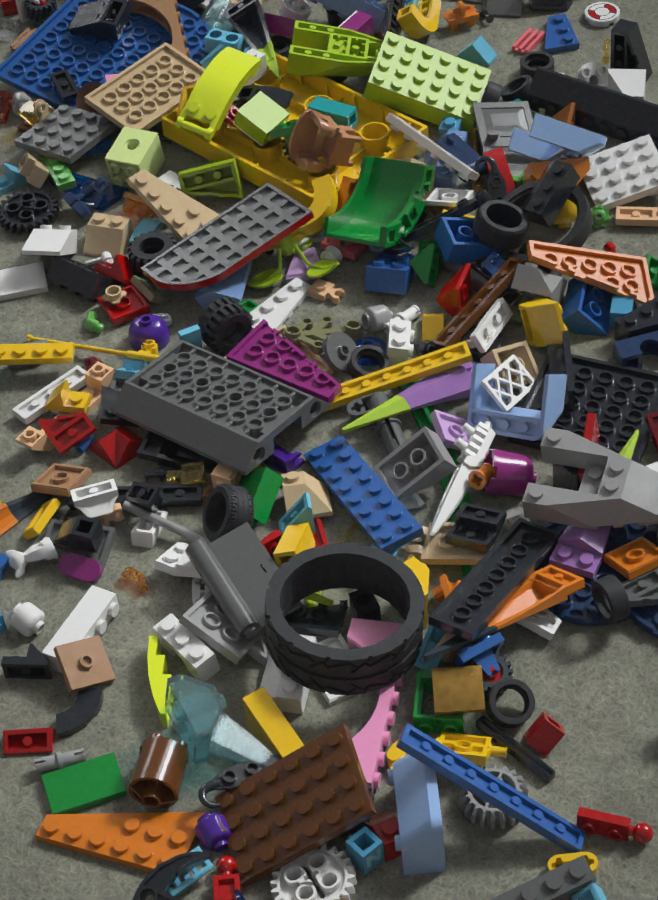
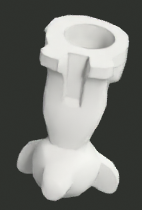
[6,537,58,578]

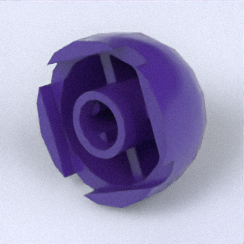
[128,314,170,352]

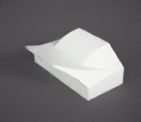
[70,479,119,518]

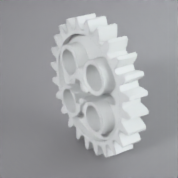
[270,844,357,900]

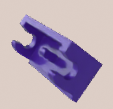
[263,441,305,474]

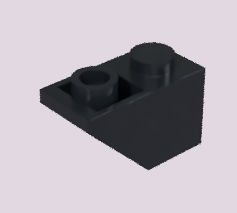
[55,515,105,553]

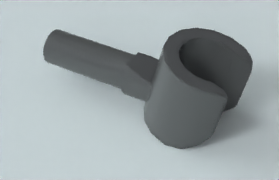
[56,504,73,521]

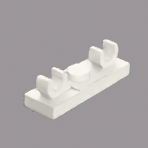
[466,297,513,353]

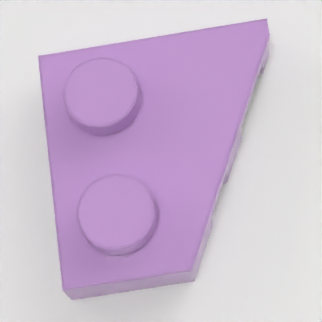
[286,247,324,284]

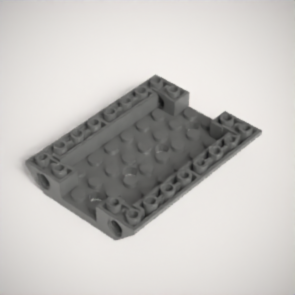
[112,340,330,476]

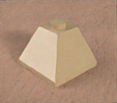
[480,340,539,391]
[281,471,333,518]

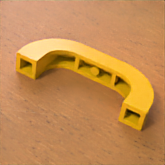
[396,0,441,39]
[264,174,338,252]

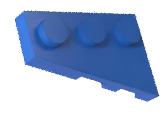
[544,14,580,54]

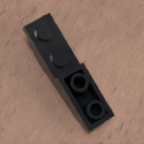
[232,85,294,109]

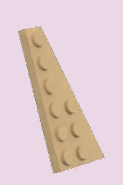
[128,169,220,241]

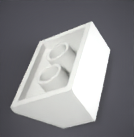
[260,635,317,714]

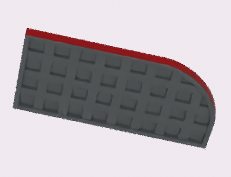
[141,182,314,290]

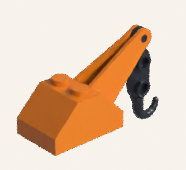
[475,156,590,209]

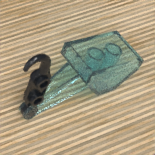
[164,674,281,809]

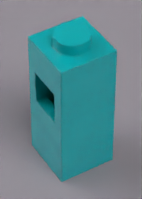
[307,96,358,128]

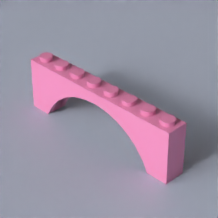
[347,618,404,795]

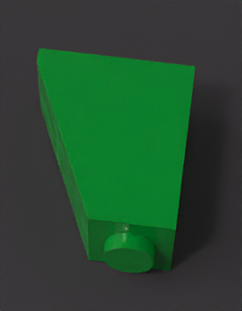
[240,467,284,529]

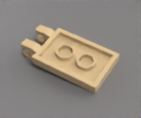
[404,522,495,565]

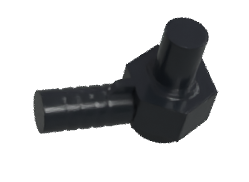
[414,340,437,357]

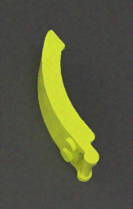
[175,46,262,141]

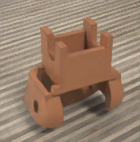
[289,109,362,173]

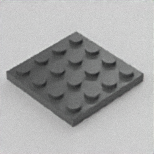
[15,104,119,164]

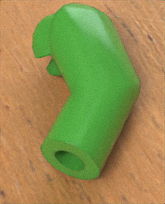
[84,311,104,334]

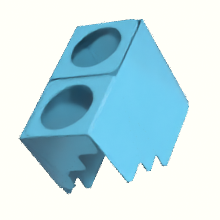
[205,28,244,53]

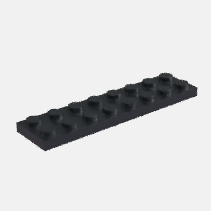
[428,518,561,642]

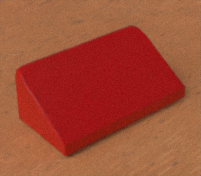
[3,727,55,755]

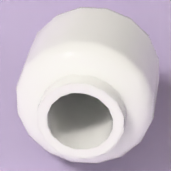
[9,602,45,637]

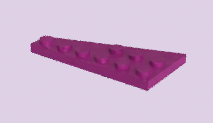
[226,319,342,404]

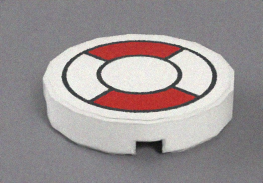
[585,2,620,27]

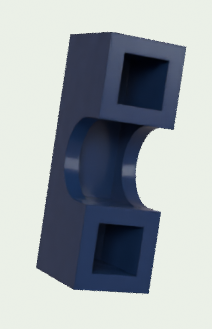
[613,331,658,369]

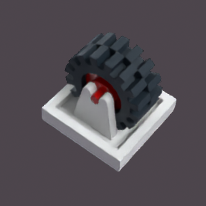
[15,0,57,23]

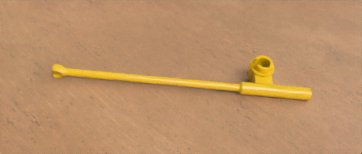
[26,334,160,362]

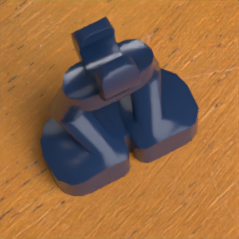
[62,176,110,222]

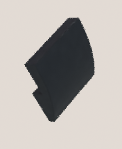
[444,503,507,553]

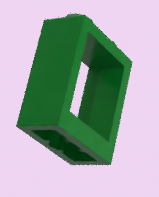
[413,669,466,734]

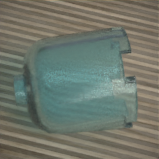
[200,0,233,32]

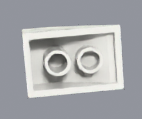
[21,225,77,256]

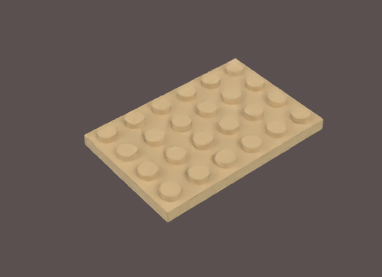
[84,42,205,131]

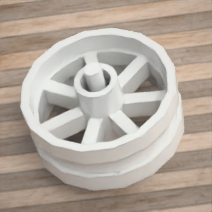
[279,0,312,22]

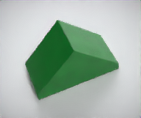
[409,244,441,288]

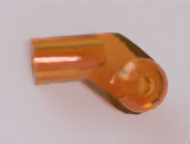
[121,567,150,594]

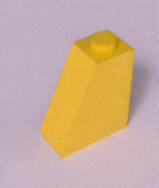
[273,522,315,568]

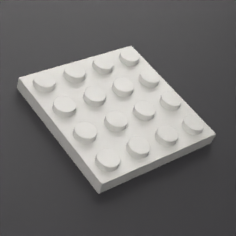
[583,134,658,210]

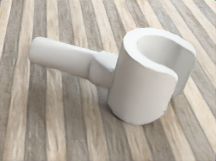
[85,251,113,265]

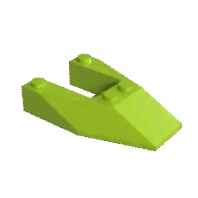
[286,20,383,77]

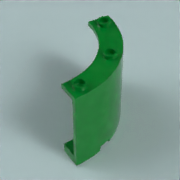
[323,156,435,248]

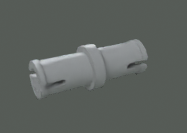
[34,748,86,774]

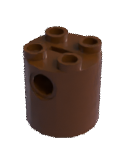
[129,733,189,808]

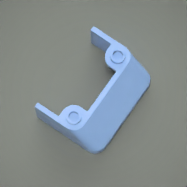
[467,363,567,441]
[388,754,446,875]

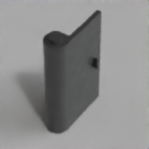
[185,522,303,639]

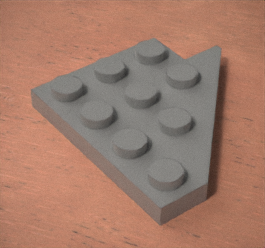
[179,591,269,666]

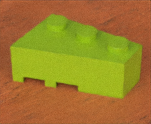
[177,158,245,199]

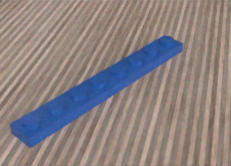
[396,723,586,853]

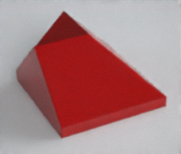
[436,263,472,317]
[89,425,143,470]

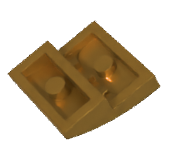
[432,665,485,715]

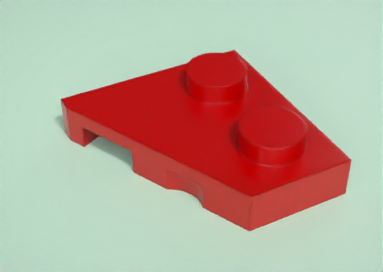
[38,411,97,455]

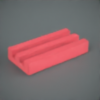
[512,27,545,55]

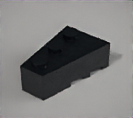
[610,19,653,81]
[615,296,658,341]

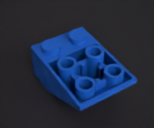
[365,251,415,295]

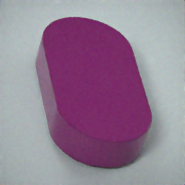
[59,553,103,583]

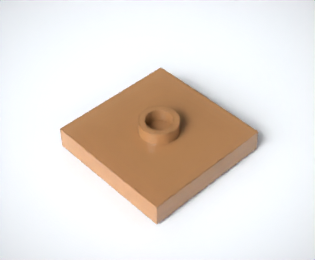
[31,463,92,497]
[53,635,116,693]

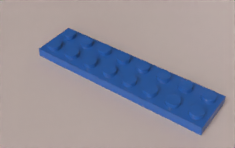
[303,435,424,553]

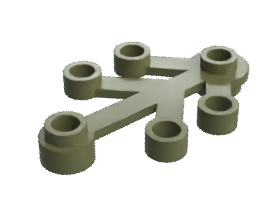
[282,316,361,354]

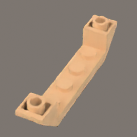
[15,361,115,452]

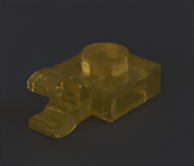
[166,461,206,485]

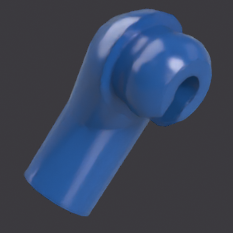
[75,433,95,454]

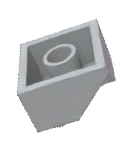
[511,262,567,305]

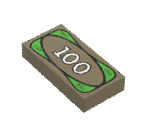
[130,275,169,305]

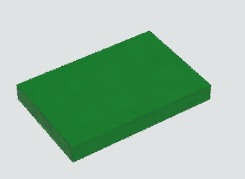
[41,752,128,814]

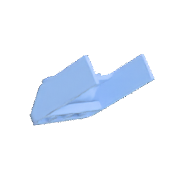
[508,113,607,161]

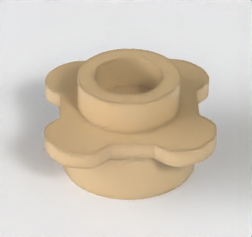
[102,285,127,304]

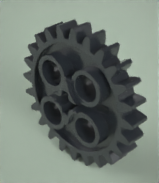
[0,188,60,235]

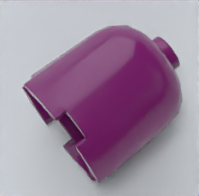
[481,449,537,497]

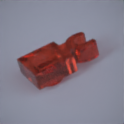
[0,89,14,124]

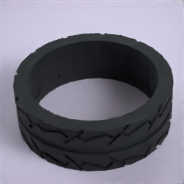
[265,543,425,696]

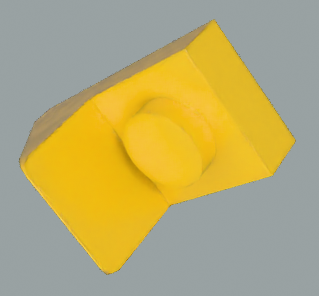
[422,313,444,341]
[44,380,92,414]

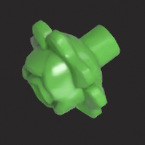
[591,205,611,229]

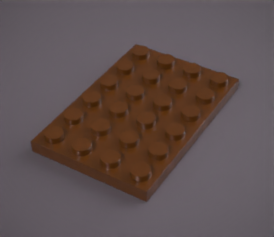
[215,724,377,887]

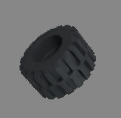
[127,231,177,282]
[197,297,254,355]

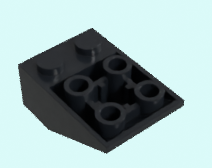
[68,0,130,41]

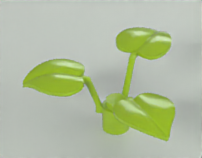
[246,234,340,288]

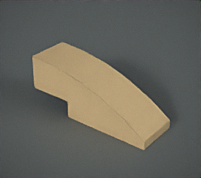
[18,150,49,189]

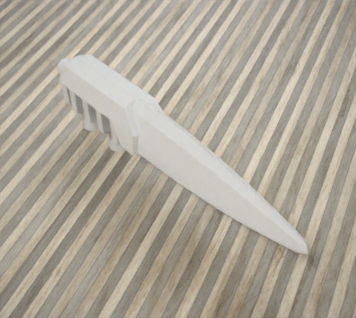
[429,421,496,536]

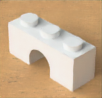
[153,613,221,684]

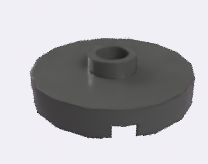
[322,331,358,373]

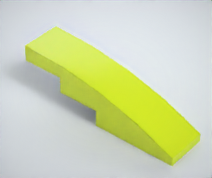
[147,636,174,728]

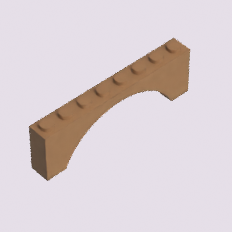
[129,0,190,58]

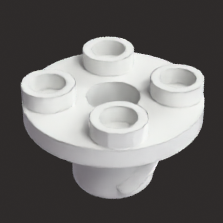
[576,62,608,88]

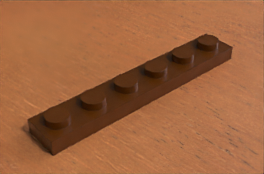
[433,257,525,350]

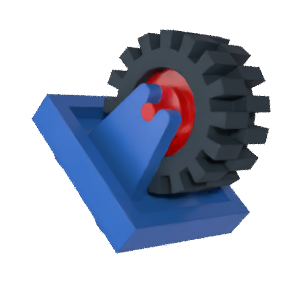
[453,632,513,698]

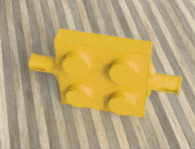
[435,732,507,767]

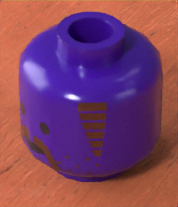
[195,811,232,852]

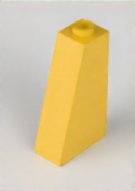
[242,687,304,759]

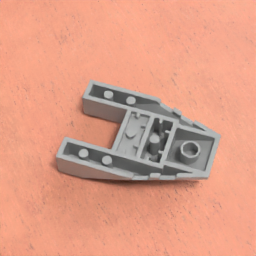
[522,427,658,530]

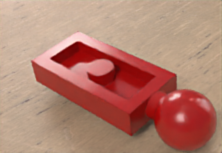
[577,807,653,844]
[213,855,241,900]

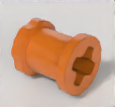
[468,463,496,490]

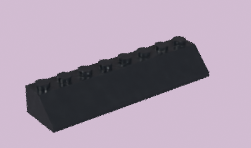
[527,66,658,151]

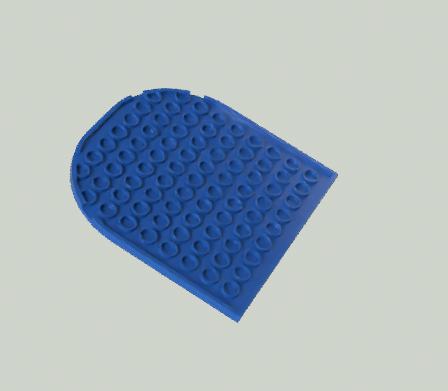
[0,0,211,116]

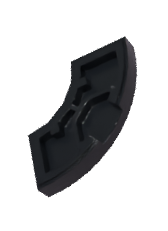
[56,687,104,739]

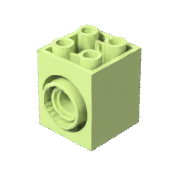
[105,126,165,189]

